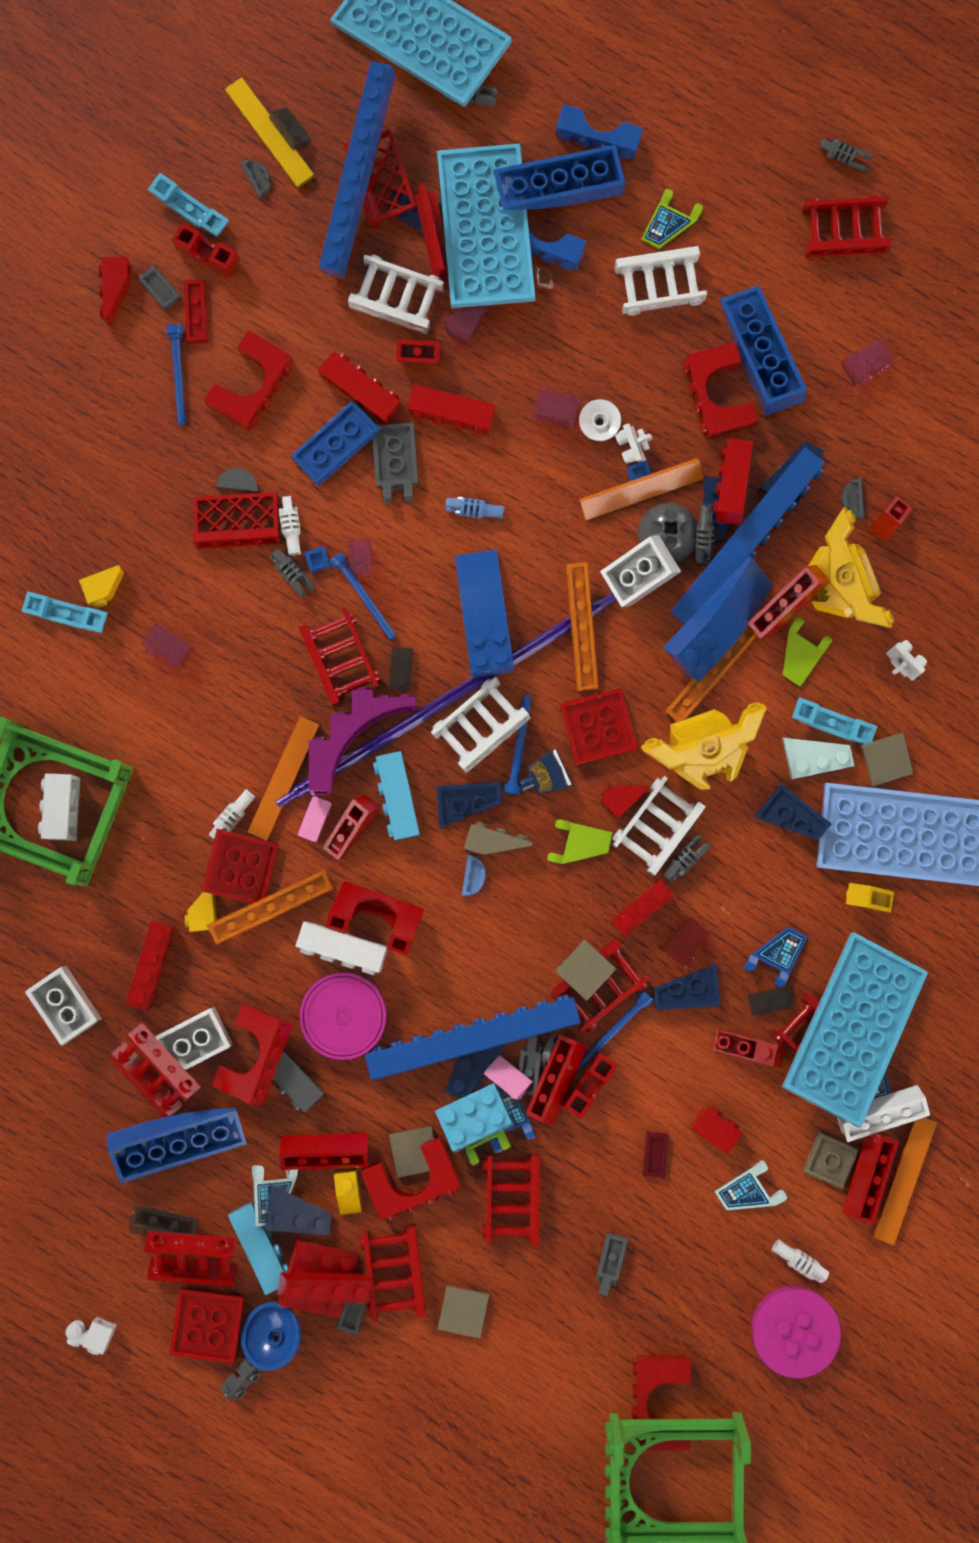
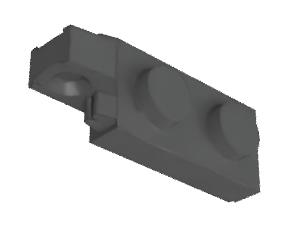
[519,1035,544,1096]
[596,1232,628,1296]

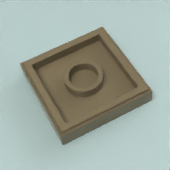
[861,733,913,786]
[555,939,616,1001]
[389,1126,434,1178]
[802,1131,859,1189]
[438,1285,489,1338]

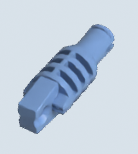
[445,497,504,519]

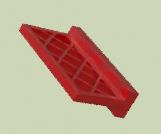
[343,129,417,228]
[414,183,448,278]
[193,492,280,549]

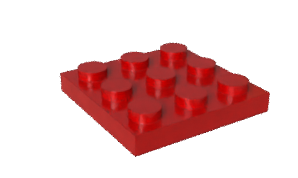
[560,688,638,765]
[201,829,279,904]
[277,1240,359,1319]
[169,1287,245,1364]

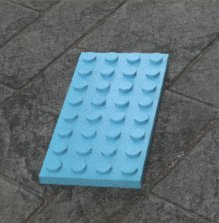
[330,0,512,107]
[437,144,535,308]
[782,932,928,1128]

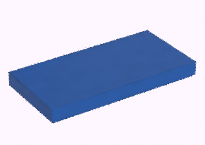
[291,400,381,487]

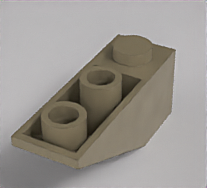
[464,821,533,855]

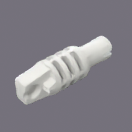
[279,496,301,556]
[209,789,255,839]
[771,1240,829,1283]

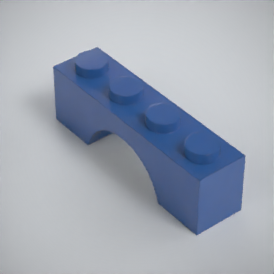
[555,104,643,159]
[527,219,586,271]

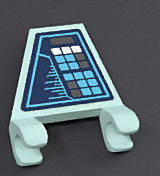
[715,1160,787,1210]
[252,1165,298,1226]

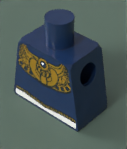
[519,748,573,795]

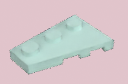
[782,738,855,780]

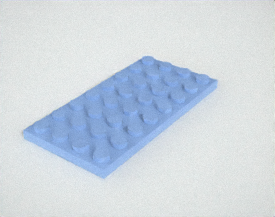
[816,783,979,886]

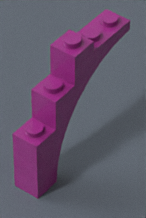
[309,687,417,795]

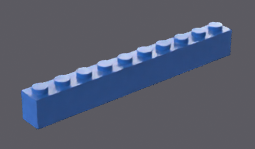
[319,61,396,278]
[669,447,825,625]
[365,995,581,1080]

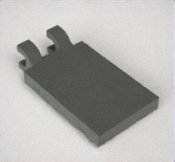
[373,422,418,504]

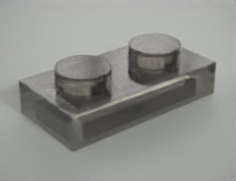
[269,107,311,150]
[389,647,413,691]
[747,986,795,1016]

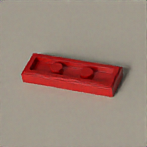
[184,279,208,344]

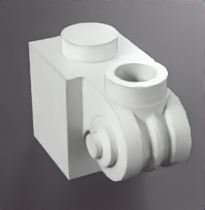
[66,1317,117,1355]

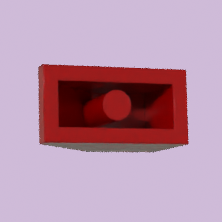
[869,495,913,542]
[600,785,649,819]

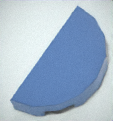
[462,854,486,896]

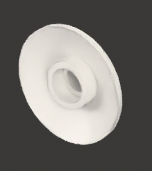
[579,399,621,441]

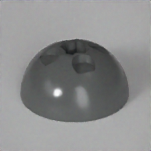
[637,502,697,563]

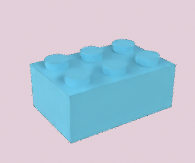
[435,1083,514,1152]

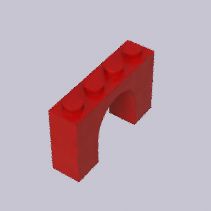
[204,330,294,431]
[682,342,758,440]
[325,881,424,956]
[212,1004,293,1106]
[360,1135,462,1221]
[632,1355,691,1451]

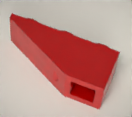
[98,256,131,325]
[713,1029,786,1068]

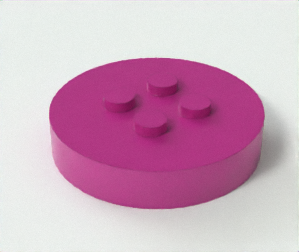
[300,972,387,1060]
[751,1286,841,1378]

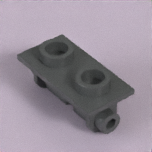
[221,1358,262,1401]

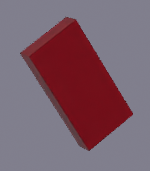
[642,1131,668,1178]

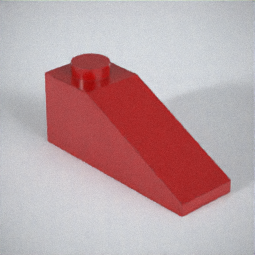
[323,794,381,861]

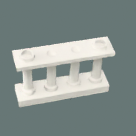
[615,246,707,316]
[348,255,444,335]
[431,677,530,773]
[612,776,705,876]

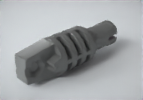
[695,504,715,564]

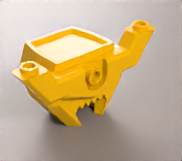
[808,507,894,628]
[641,703,766,790]

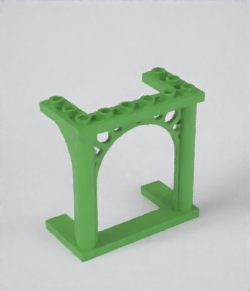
[0,716,134,886]
[605,1412,751,1543]

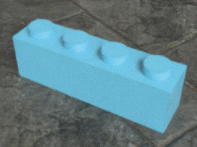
[373,751,420,841]
[228,1201,289,1295]

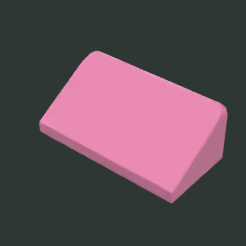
[298,796,333,843]
[484,1055,533,1100]

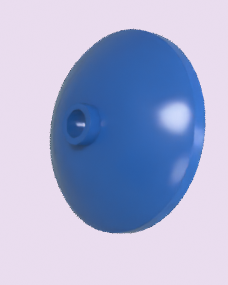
[241,1302,301,1371]

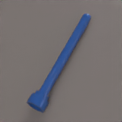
[166,324,186,426]
[330,552,396,640]
[503,694,531,796]
[578,990,654,1070]

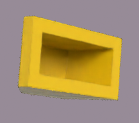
[79,565,124,608]
[846,883,894,913]
[185,892,217,932]
[334,1168,362,1215]

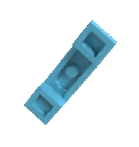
[148,173,229,238]
[21,591,108,633]
[792,697,877,745]

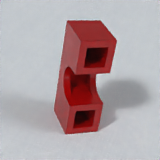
[172,222,240,278]
[609,879,674,937]
[563,1052,618,1120]

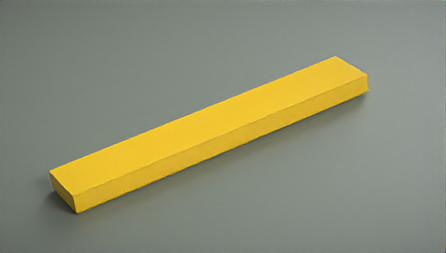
[225,77,315,189]

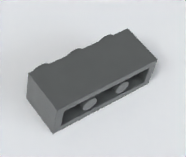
[273,1048,325,1112]

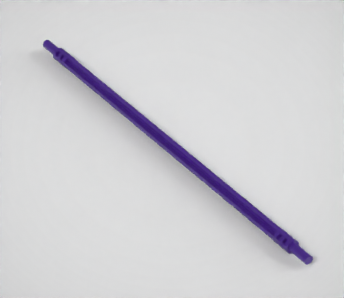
[276,592,617,807]

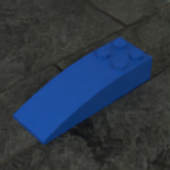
[493,145,625,210]
[720,286,807,416]
[455,550,514,678]
[663,556,772,682]
[106,1108,247,1183]

